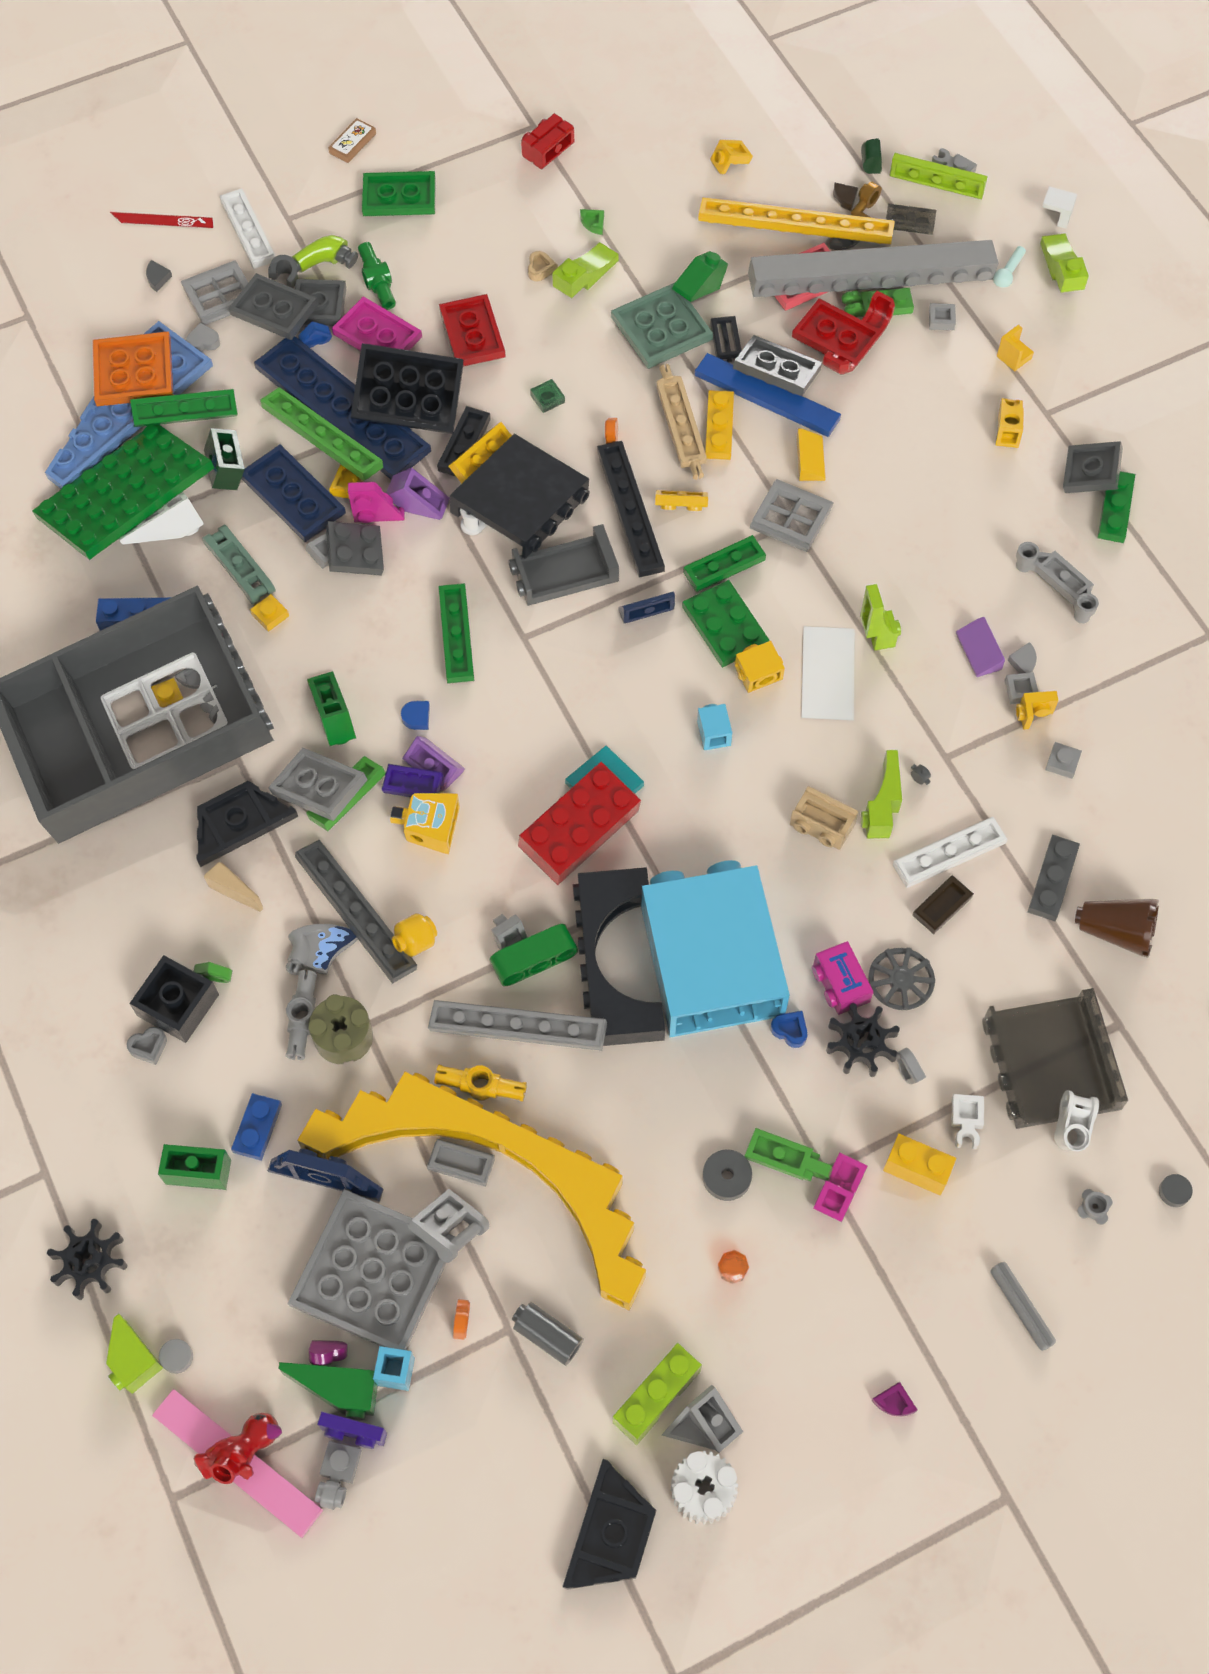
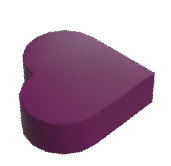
[309,1340,347,1366]

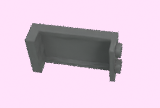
[508,524,619,606]

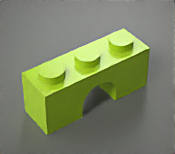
[612,1343,702,1445]

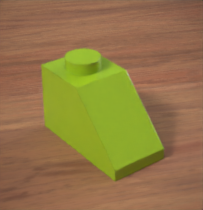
[106,1314,163,1394]

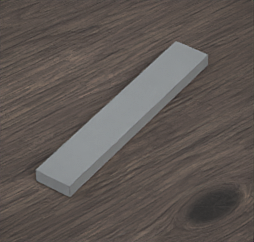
[428,1000,607,1051]

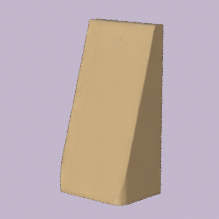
[204,862,263,912]

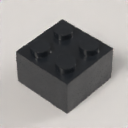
[129,955,219,1043]

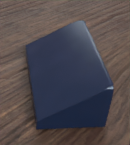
[618,591,675,624]

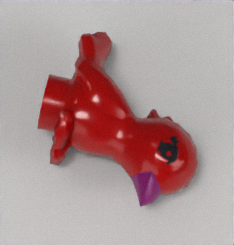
[193,1413,282,1484]

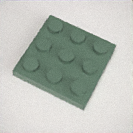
[611,283,713,369]

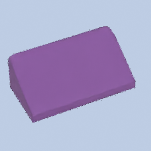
[956,617,1005,677]
[402,736,465,791]

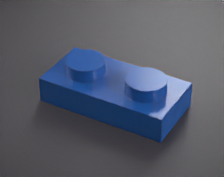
[231,1093,282,1161]

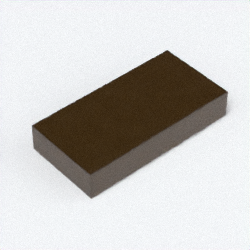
[912,875,974,934]

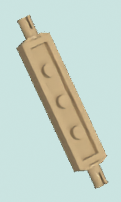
[657,364,707,480]

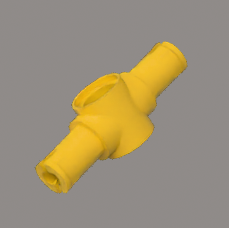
[434,1065,527,1102]

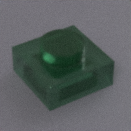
[530,379,565,413]

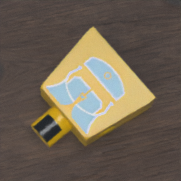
[390,793,460,854]

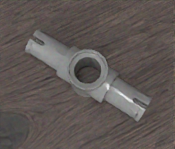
[286,970,317,1060]

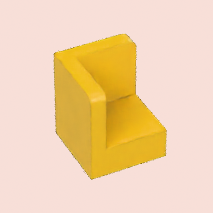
[997,324,1034,371]

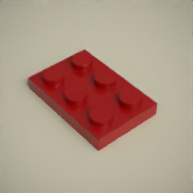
[439,294,506,367]

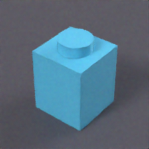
[697,704,732,750]
[373,1346,415,1391]

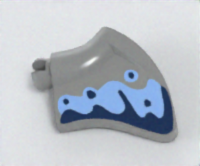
[286,924,358,975]

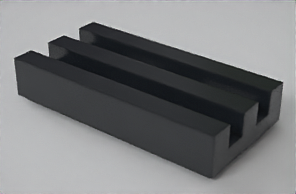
[710,316,742,362]

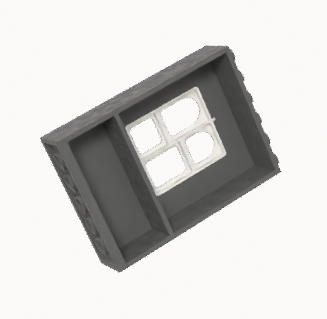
[0,585,274,844]

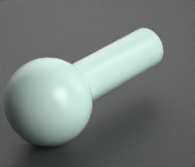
[993,246,1026,287]

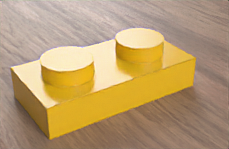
[655,490,708,511]

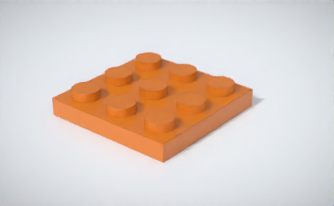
[93,331,174,407]

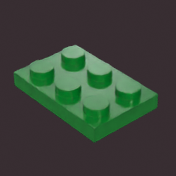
[362,171,436,216]
[682,580,770,668]

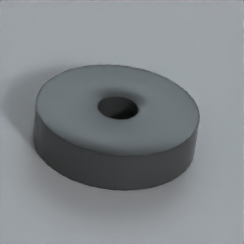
[703,1150,752,1201]

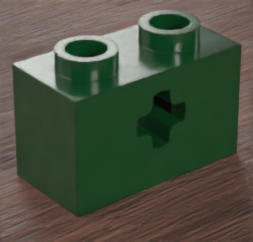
[204,428,245,490]

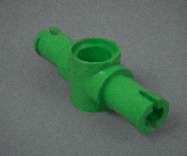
[358,242,396,310]

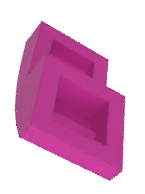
[813,1152,868,1222]

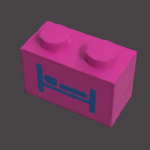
[812,941,873,1015]

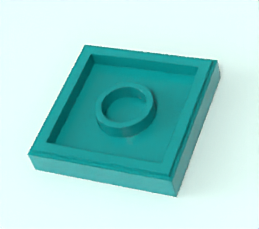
[565,746,644,794]

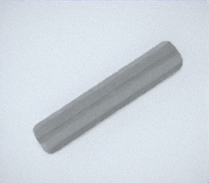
[991,1262,1056,1351]

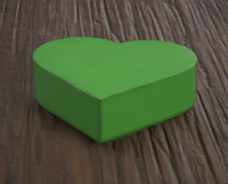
[194,962,233,983]

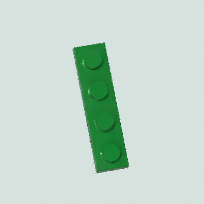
[130,389,238,427]
[439,583,475,684]

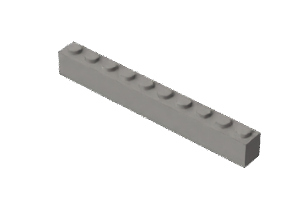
[748,240,999,297]

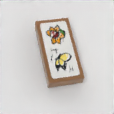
[328,118,376,163]

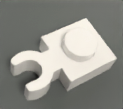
[951,1094,984,1149]

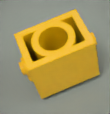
[734,641,785,693]

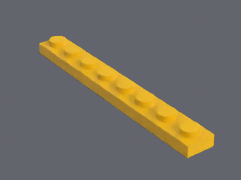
[698,197,895,245]

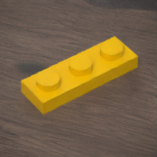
[705,390,734,460]
[448,422,512,484]

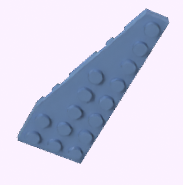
[45,321,213,489]

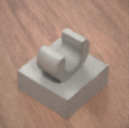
[491,914,528,950]

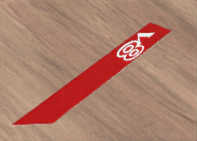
[110,212,214,228]

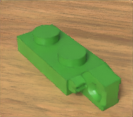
[745,1128,832,1181]

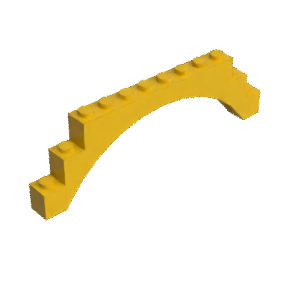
[297,1071,646,1311]

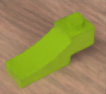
[1040,233,1089,293]
[552,242,619,298]
[860,584,901,651]
[861,750,902,839]

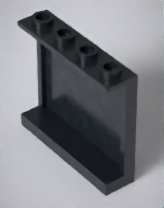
[450,433,590,559]

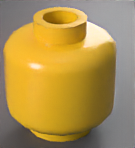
[392,913,437,957]

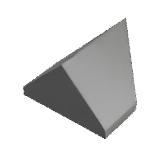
[662,1385,743,1453]

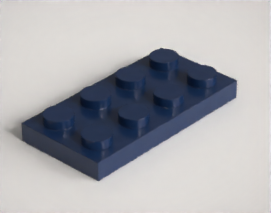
[241,444,346,542]

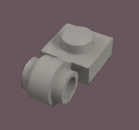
[315,1441,362,1510]

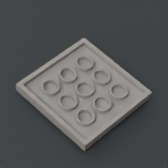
[288,1189,455,1350]

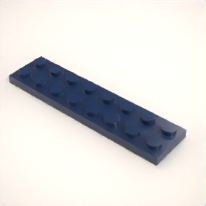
[254,336,431,479]

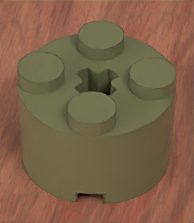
[309,994,373,1064]

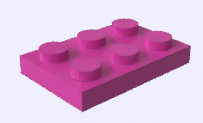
[332,296,422,351]

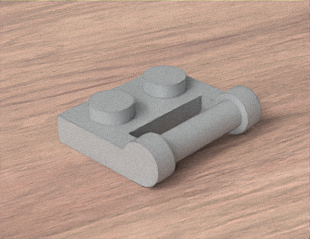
[408,1189,489,1263]

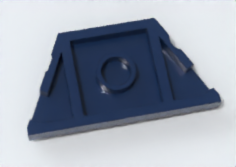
[267,1149,384,1201]

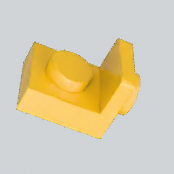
[710,140,753,174]
[1016,691,1059,730]

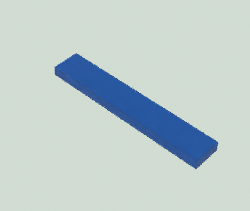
[695,353,841,437]

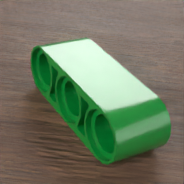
[489,924,578,986]

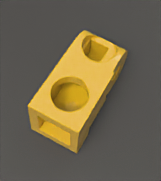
[995,398,1024,448]

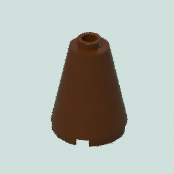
[1075,899,1159,957]

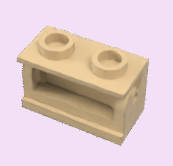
[790,786,859,850]

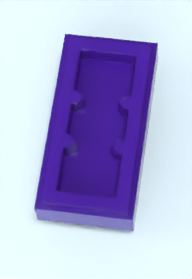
[382,764,444,797]

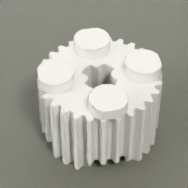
[671,1451,738,1524]

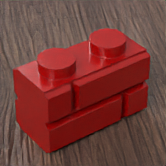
[521,113,575,170]

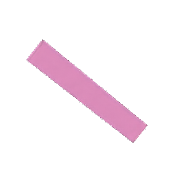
[152,1389,323,1538]

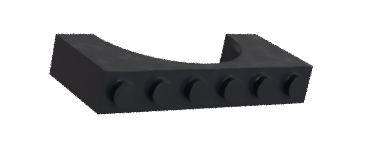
[573,867,665,1046]

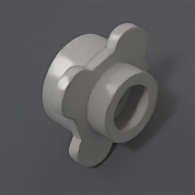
[1077,1189,1113,1225]

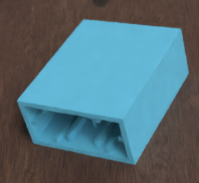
[641,860,790,1038]

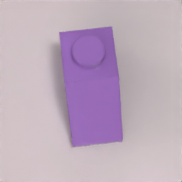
[386,468,450,520]

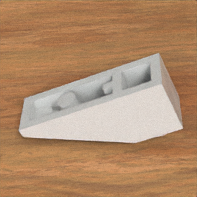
[119,492,204,545]

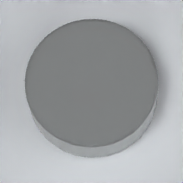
[159,1339,193,1374]

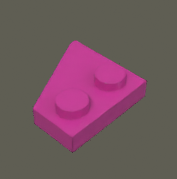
[348,482,405,523]

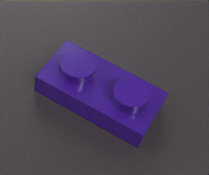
[317,1412,387,1449]

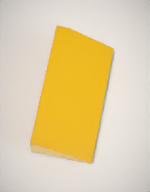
[797,428,825,481]

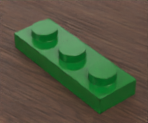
[1097,471,1136,543]
[683,535,766,592]

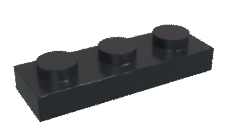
[437,406,491,477]

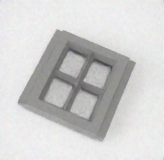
[181,261,248,325]
[750,479,834,552]

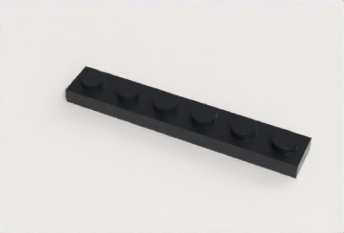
[597,441,665,578]

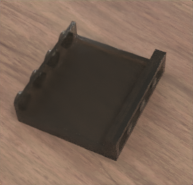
[982,988,1128,1129]

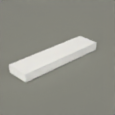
[220,188,275,269]
[893,817,1007,888]

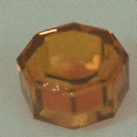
[717,1250,749,1284]

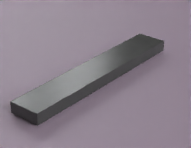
[295,840,417,984]

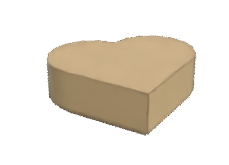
[528,251,558,281]

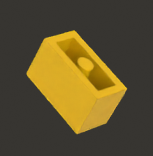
[883,1133,956,1196]

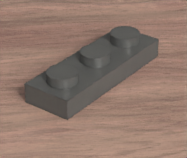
[1028,834,1080,921]

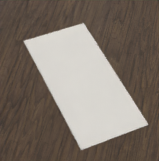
[801,626,855,721]

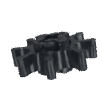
[826,1003,900,1077]
[47,1219,128,1300]

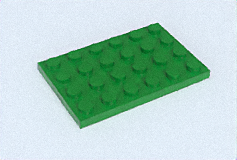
[32,425,214,560]

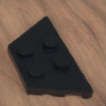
[196,781,298,867]
[562,1459,656,1590]

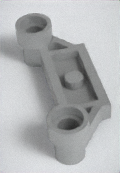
[1016,542,1099,624]

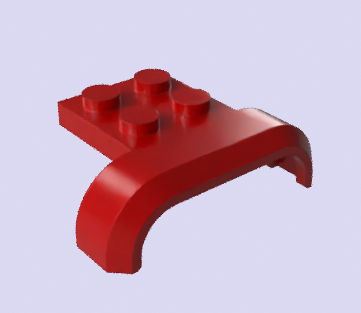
[792,291,895,375]

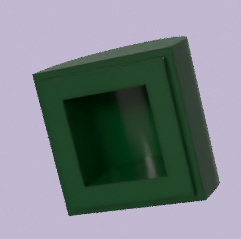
[861,138,882,174]

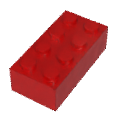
[518,762,641,885]

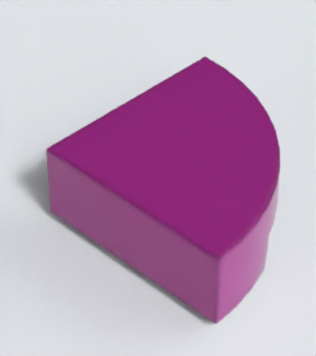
[872,1382,918,1417]

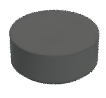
[1159,1174,1193,1207]

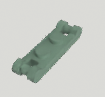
[202,524,276,605]

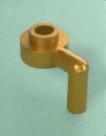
[851,181,882,218]

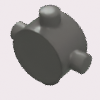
[911,764,931,785]

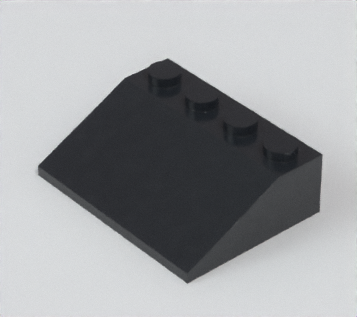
[351,343,464,434]

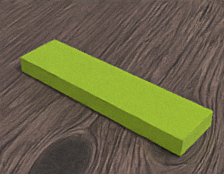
[890,153,988,200]

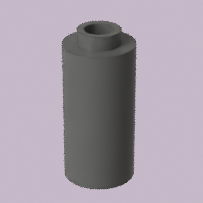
[512,1302,584,1366]

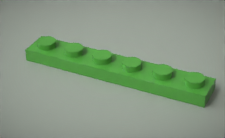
[260,387,383,481]

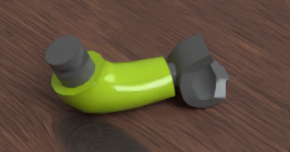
[268,235,359,288]

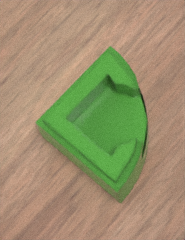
[580,209,604,235]

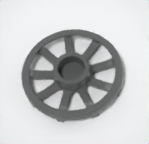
[868,947,935,1010]

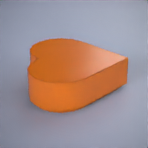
[605,418,618,444]
[453,1299,470,1340]

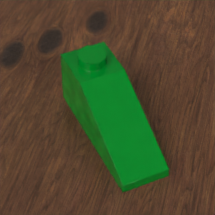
[307,671,356,746]
[278,1362,378,1420]

